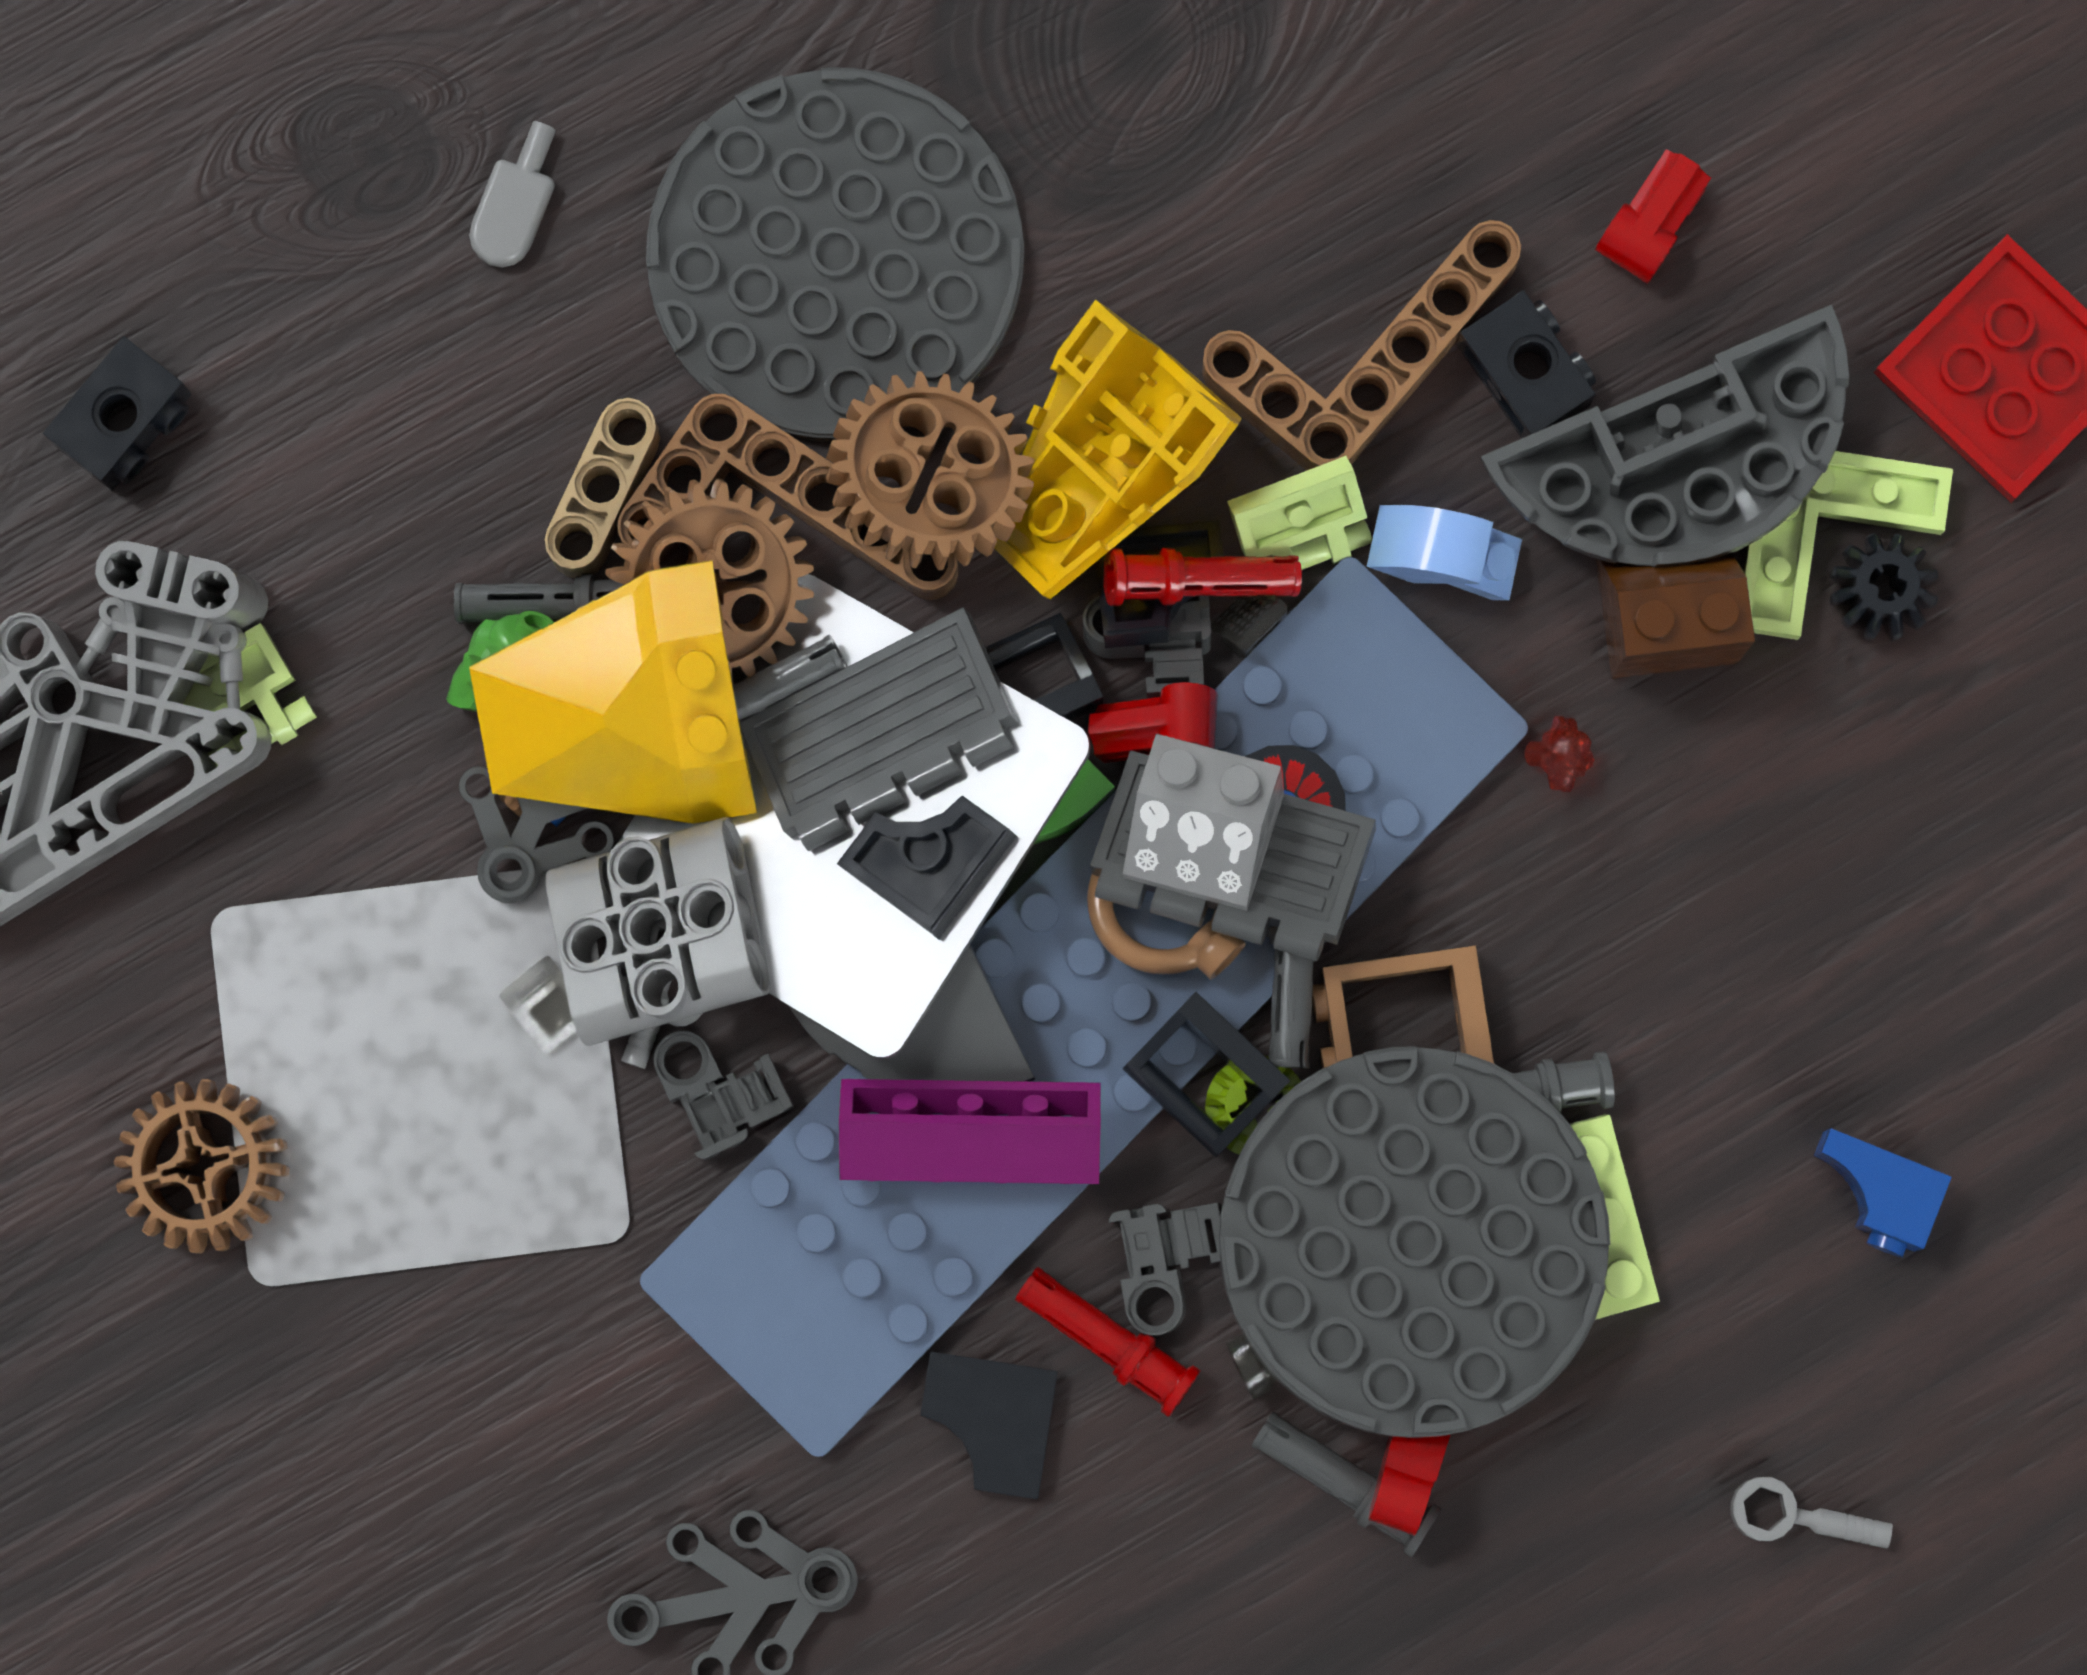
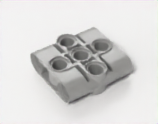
[545,817,770,1046]

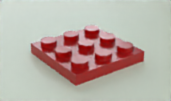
[1873,234,2087,503]

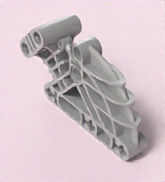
[0,541,272,926]

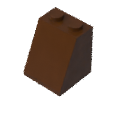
[1596,553,1755,679]

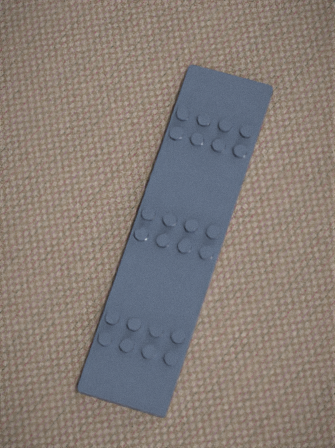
[640,557,1528,1457]

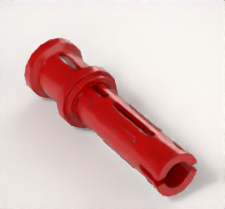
[1103,548,1302,606]
[1015,1266,1201,1417]

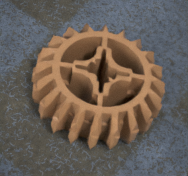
[114,1079,290,1254]

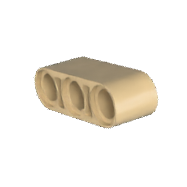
[545,398,660,578]

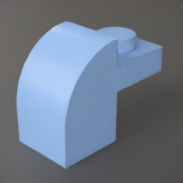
[1367,505,1522,600]

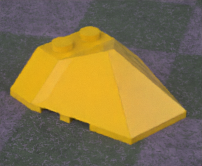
[994,300,1242,599]
[469,560,757,824]

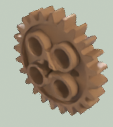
[826,371,1034,570]
[605,479,814,677]

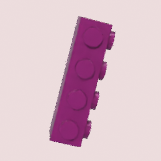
[839,1079,1101,1184]

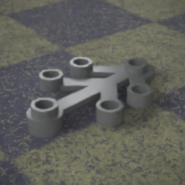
[459,766,614,903]
[607,1510,858,1675]

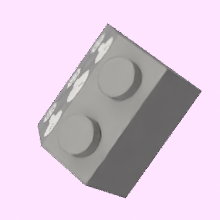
[1123,734,1284,911]

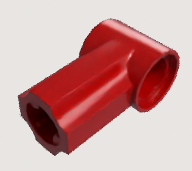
[1595,149,1711,284]
[1088,682,1218,763]

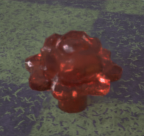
[1525,716,1594,792]

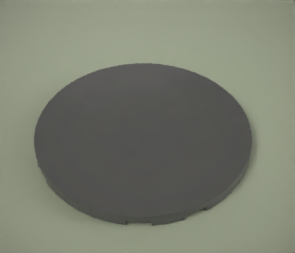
[646,67,1024,442]
[1219,1046,1610,1438]

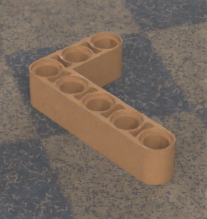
[1202,220,1521,471]
[618,394,959,600]

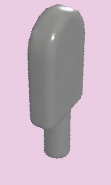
[469,121,556,268]

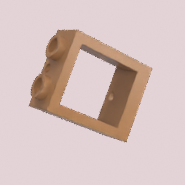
[1312,946,1494,1069]

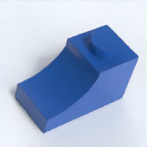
[1814,1128,1952,1258]

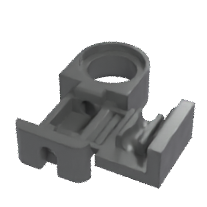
[1083,596,1211,699]
[654,1031,794,1161]
[1109,1202,1222,1335]

